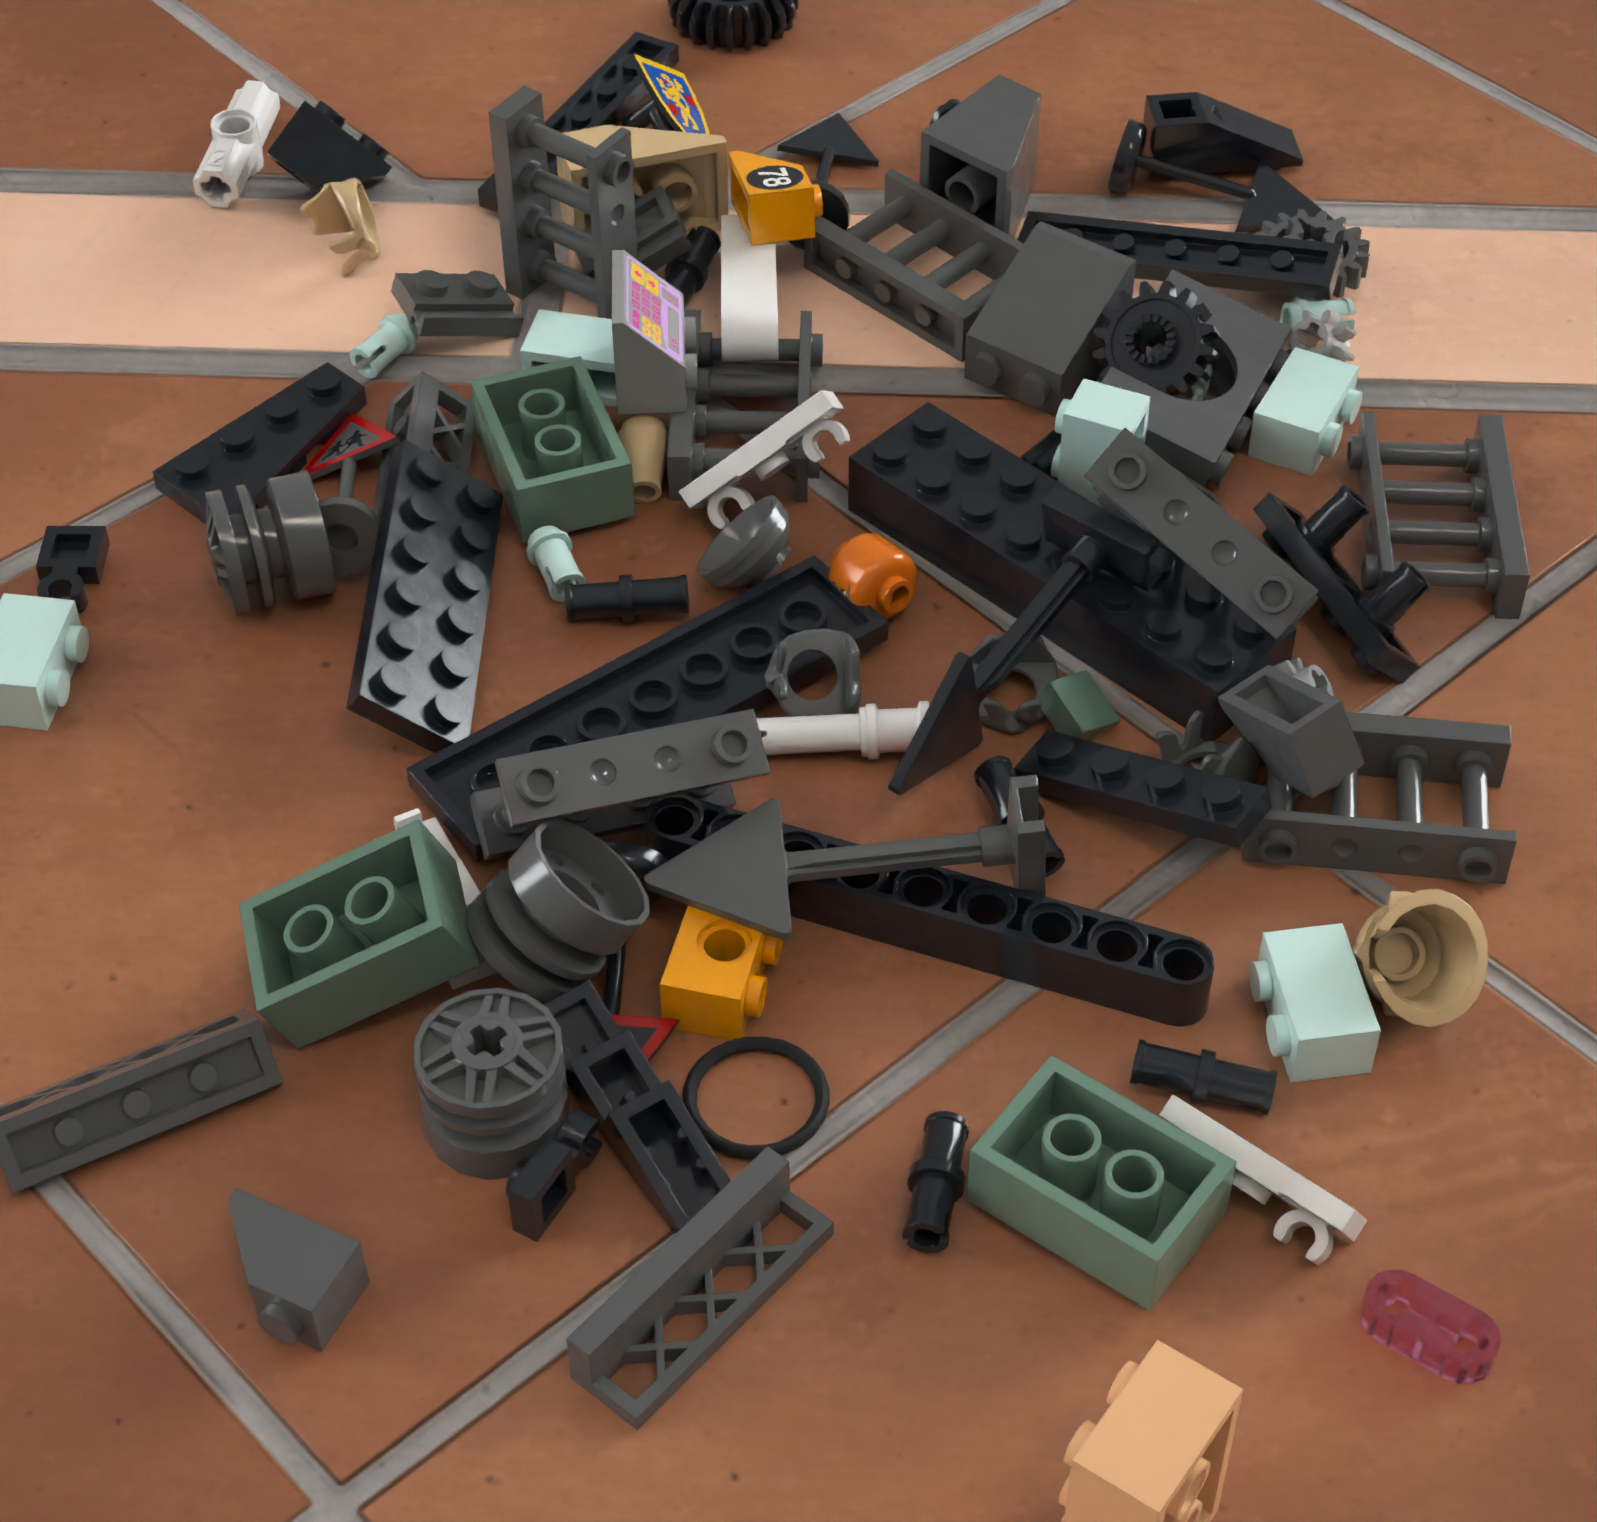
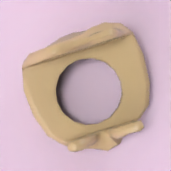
[300,178,381,276]

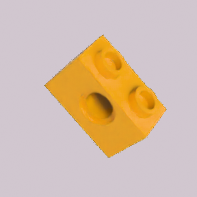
[660,905,784,1040]

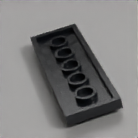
[346,439,503,753]

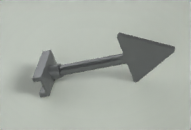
[644,775,1046,941]

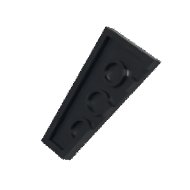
[152,362,367,523]

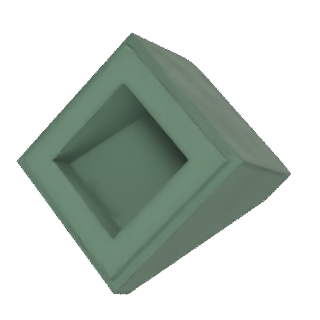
[1036,670,1121,740]

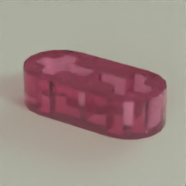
[1360,1269,1501,1384]

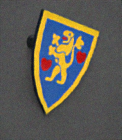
[621,54,710,134]

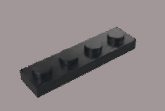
[1014,730,1272,848]

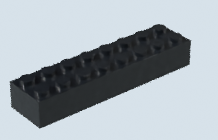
[848,402,1297,741]

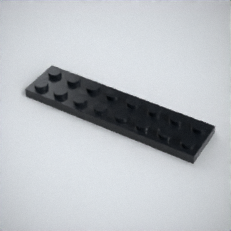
[406,555,888,863]

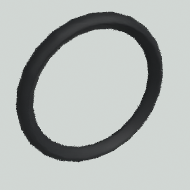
[682,1036,830,1159]

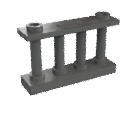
[488,86,638,319]
[804,169,1024,362]
[667,310,823,502]
[1347,412,1530,619]
[1084,428,1319,640]
[469,709,770,861]
[1242,712,1517,884]

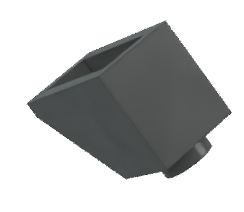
[1217,665,1364,798]
[228,1188,369,1351]

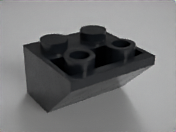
[267,100,392,189]

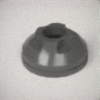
[697,495,791,589]

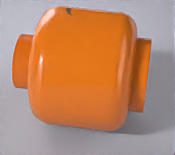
[828,533,918,620]

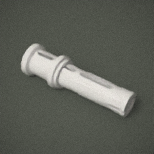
[756,701,929,760]

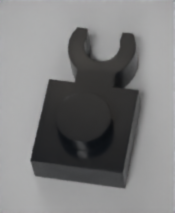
[36,526,110,613]
[506,1108,602,1242]

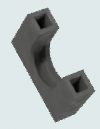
[1101,269,1292,487]

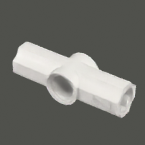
[193,80,280,208]

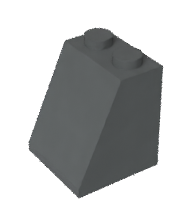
[920,75,1041,238]
[964,221,1136,417]

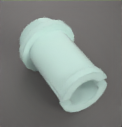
[1281,297,1355,329]
[350,313,419,379]
[526,526,586,602]

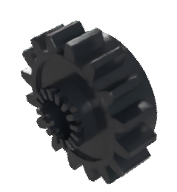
[1092,280,1220,399]

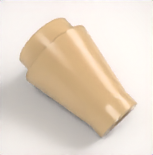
[617,415,669,503]

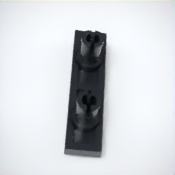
[1253,484,1432,684]

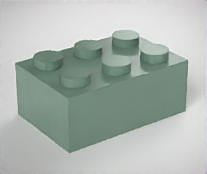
[470,356,635,543]
[239,819,480,1049]
[967,1055,1237,1311]

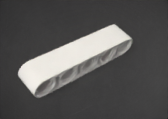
[721,215,779,361]

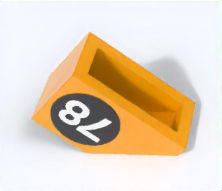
[729,151,823,245]

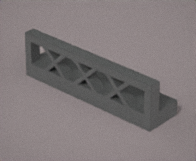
[373,371,475,522]
[0,1008,283,1193]
[566,1146,834,1430]

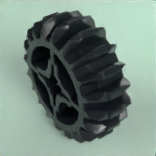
[668,0,799,52]

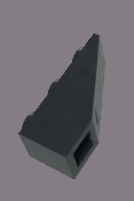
[1143,92,1303,178]

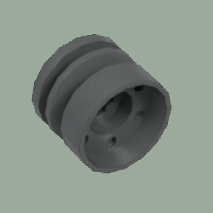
[204,470,337,615]
[466,820,650,1002]
[413,988,570,1180]

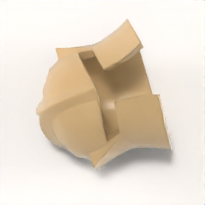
[1351,889,1488,1027]

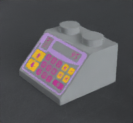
[612,250,698,414]

